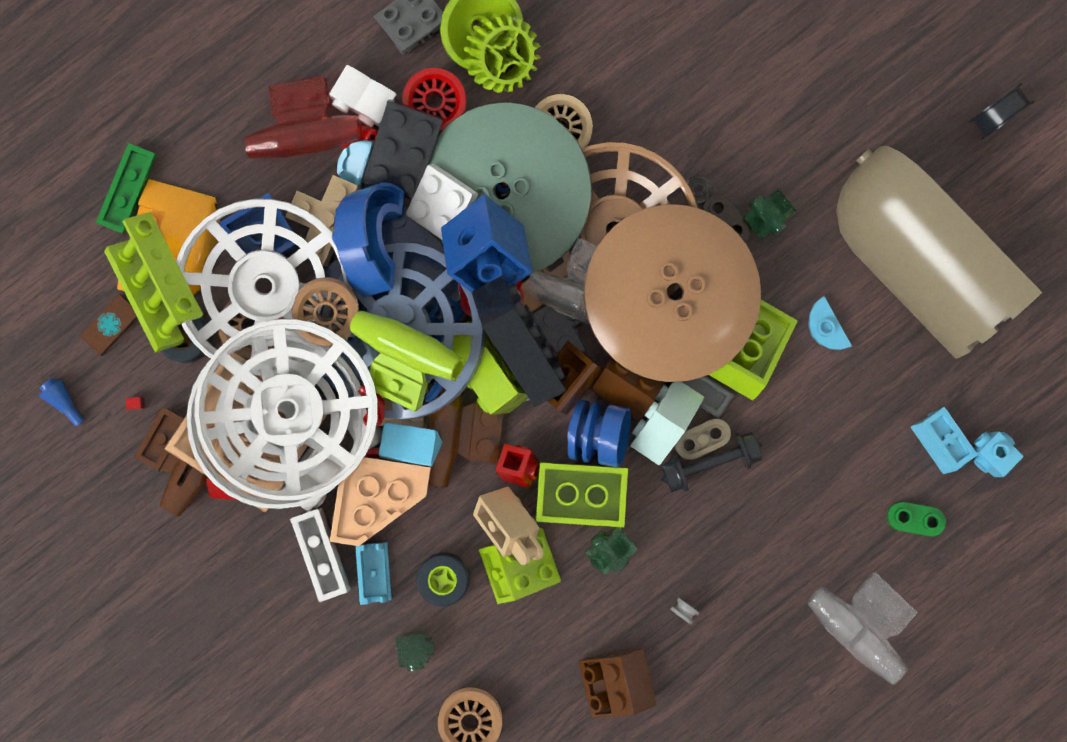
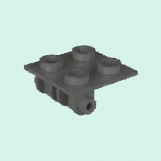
[373,0,443,55]

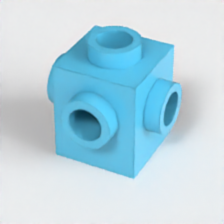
[974,431,1024,477]

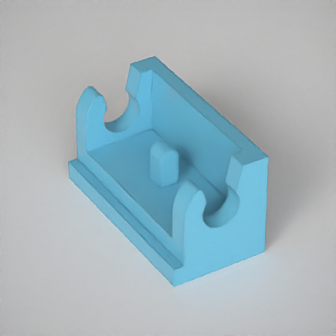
[910,407,978,474]
[356,542,392,605]

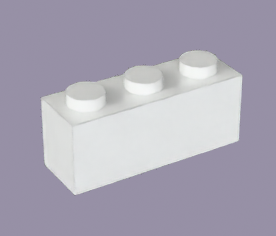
[290,508,351,602]

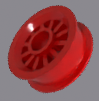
[402,68,467,135]

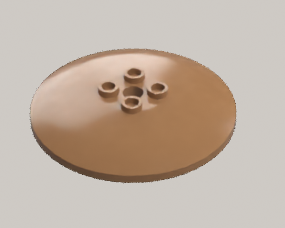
[584,205,761,382]

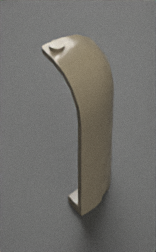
[836,146,1042,359]

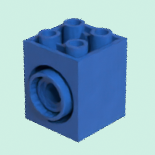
[441,194,532,292]

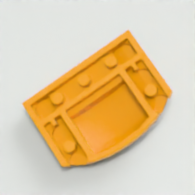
[117,179,221,295]

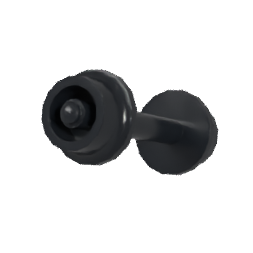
[661,432,762,492]

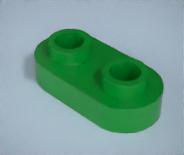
[886,502,946,536]

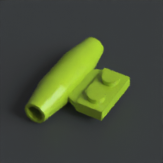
[350,311,464,412]

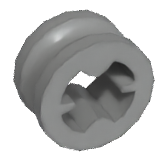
[670,597,699,624]

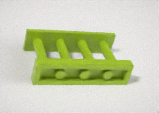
[104,212,203,353]

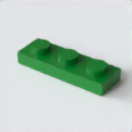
[96,143,157,235]

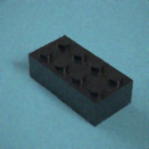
[471,275,566,407]

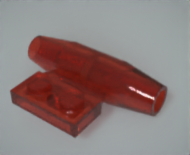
[244,76,362,159]

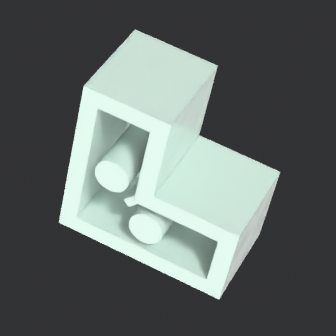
[631,382,704,465]

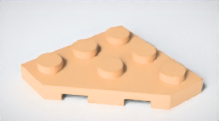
[330,457,431,546]

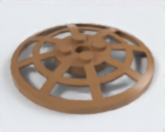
[538,142,698,313]

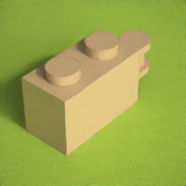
[473,487,543,565]

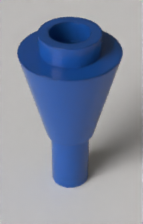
[38,377,85,427]

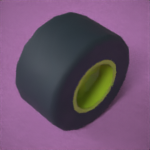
[416,553,470,607]

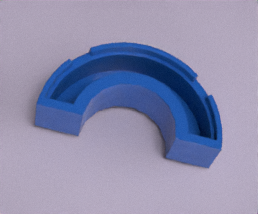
[332,182,404,297]

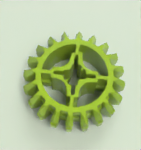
[463,13,541,93]

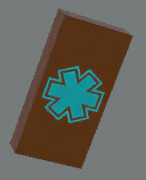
[79,294,137,356]

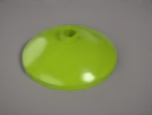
[440,0,523,69]

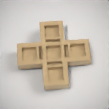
[285,175,362,267]

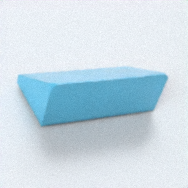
[379,422,443,467]

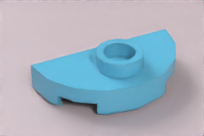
[337,140,374,189]
[808,296,852,350]

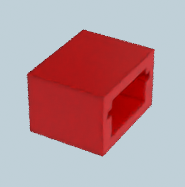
[126,397,145,410]

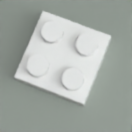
[406,164,479,239]

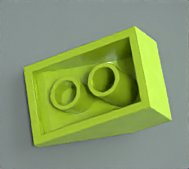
[708,300,798,400]

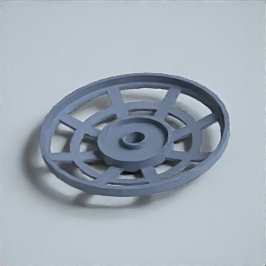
[322,243,486,419]

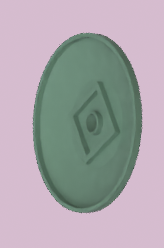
[429,103,592,274]

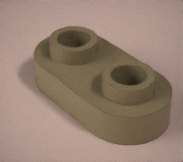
[675,419,731,460]

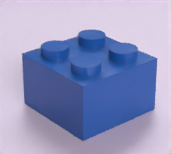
[219,193,300,257]

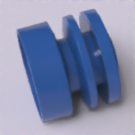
[568,399,631,468]

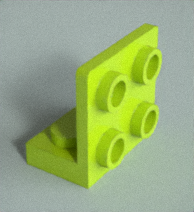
[479,528,561,604]

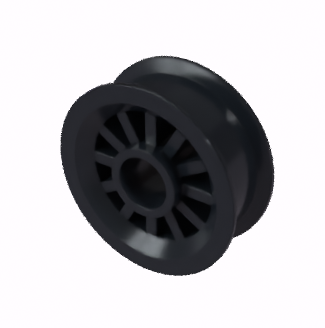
[968,83,1036,140]

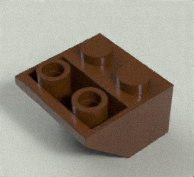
[591,358,665,421]
[579,648,657,718]

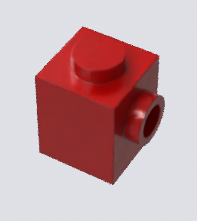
[495,444,540,488]

